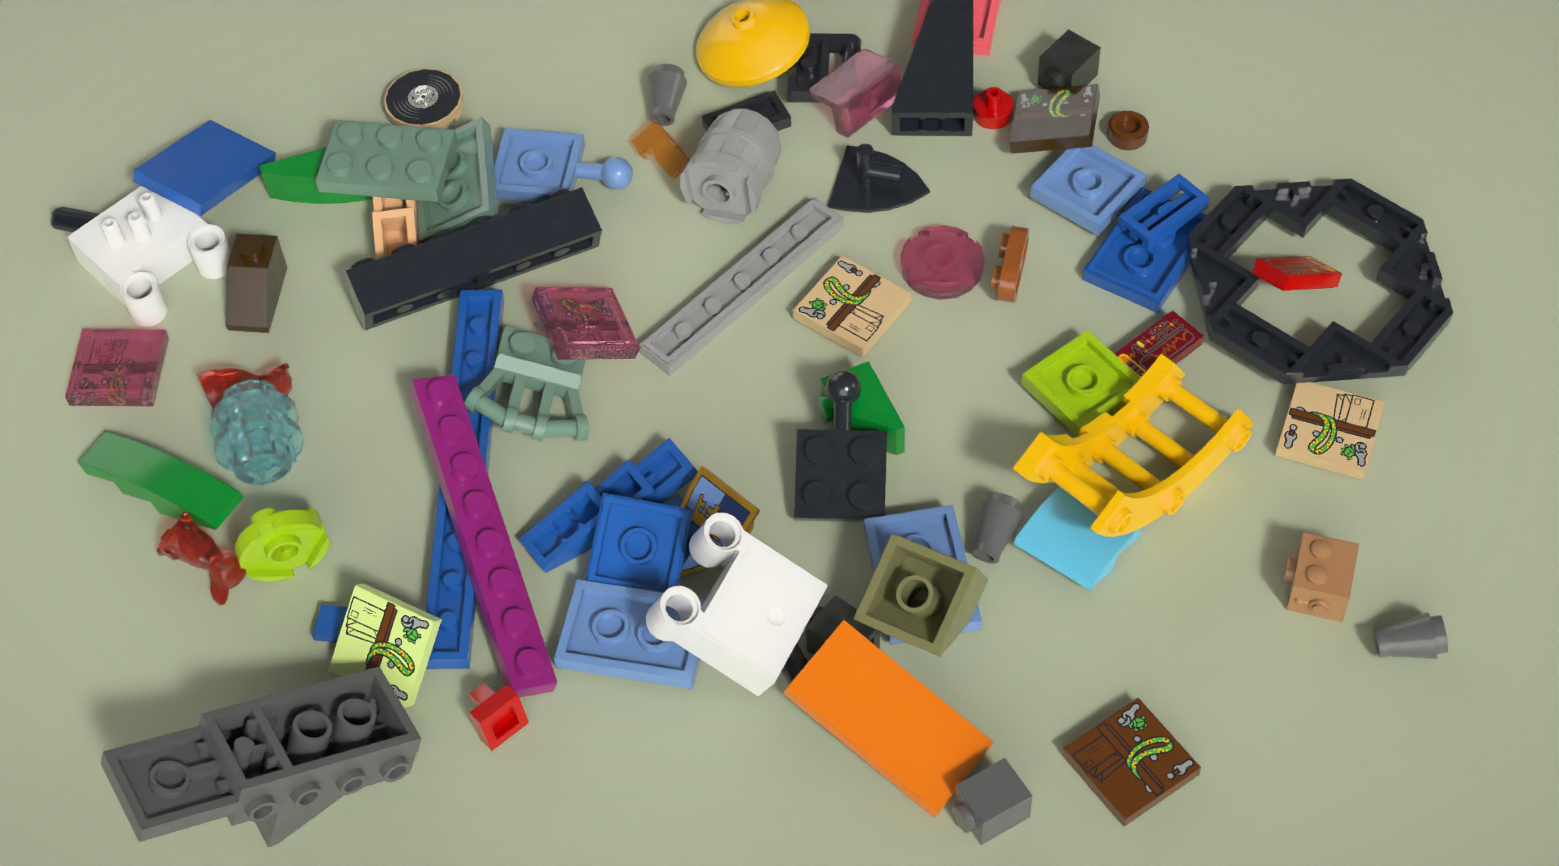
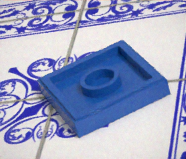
[585,493,694,593]

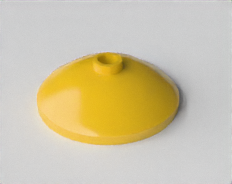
[696,0,810,87]

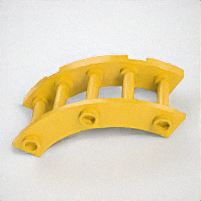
[1013,354,1254,537]

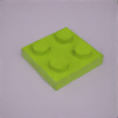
[1021,330,1140,437]

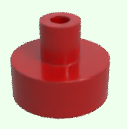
[973,87,1014,130]

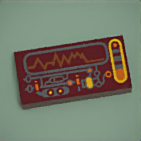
[1114,310,1204,378]

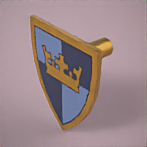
[680,466,760,578]

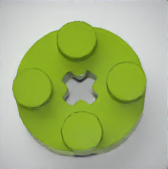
[235,508,330,582]

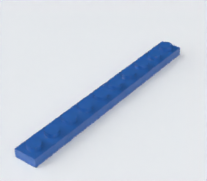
[426,289,505,669]

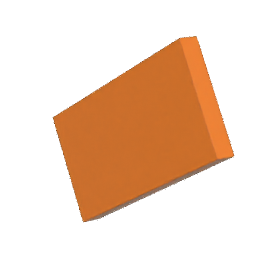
[783,620,993,817]

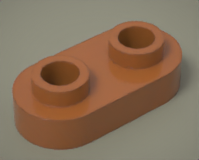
[991,226,1030,303]

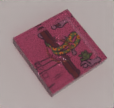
[532,287,640,360]
[65,328,169,407]

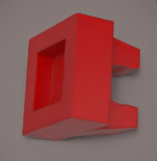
[468,683,529,751]

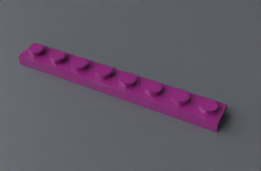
[409,375,558,698]

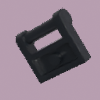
[787,33,862,108]

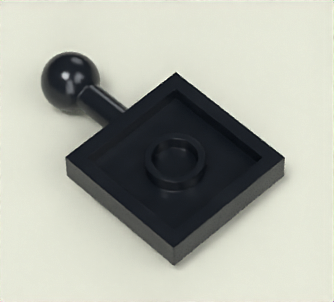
[794,370,887,522]

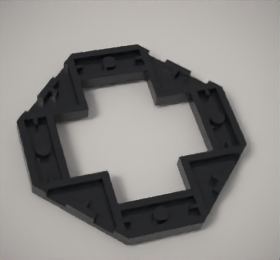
[1186,178,1454,385]

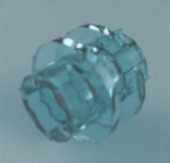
[208,379,304,486]

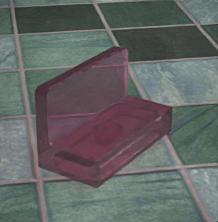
[809,48,901,138]

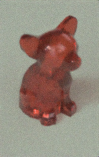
[196,363,293,420]
[156,512,246,605]

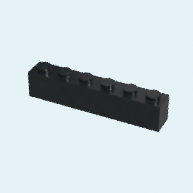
[345,187,602,331]

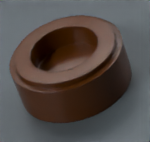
[1107,111,1149,150]

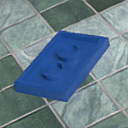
[133,120,276,216]
[1082,187,1207,313]

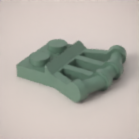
[464,325,589,441]

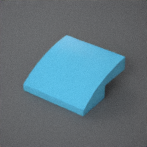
[1014,486,1143,591]

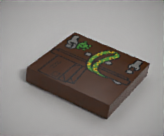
[1062,698,1201,827]

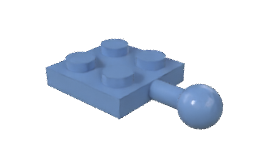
[494,128,633,203]

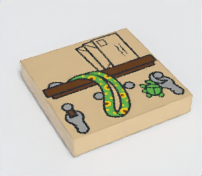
[793,255,912,358]
[1275,382,1385,480]

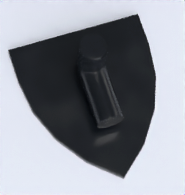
[828,144,930,213]

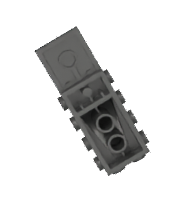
[101,666,421,847]

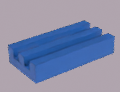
[1118,174,1209,251]

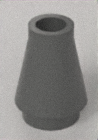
[648,63,687,126]
[972,492,1023,564]
[1374,612,1448,659]

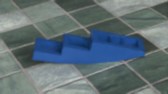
[519,437,698,573]

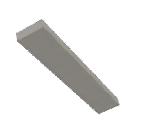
[639,197,844,376]

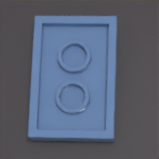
[864,505,982,645]
[554,579,706,689]

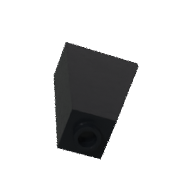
[892,0,973,136]

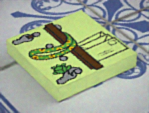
[328,583,442,708]

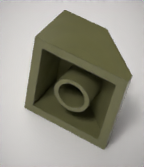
[853,533,988,657]

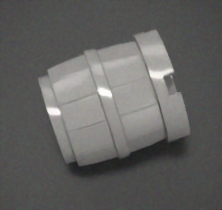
[679,109,781,224]

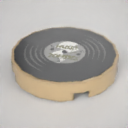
[384,68,465,129]

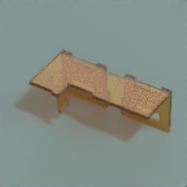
[631,120,690,180]

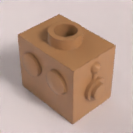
[1283,532,1359,622]

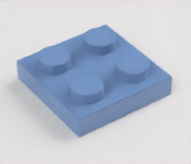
[1030,144,1147,236]

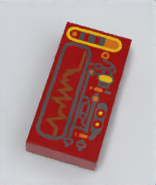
[1252,256,1342,291]

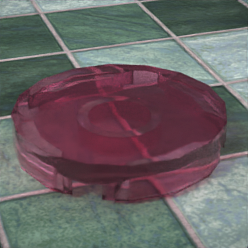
[900,225,984,300]

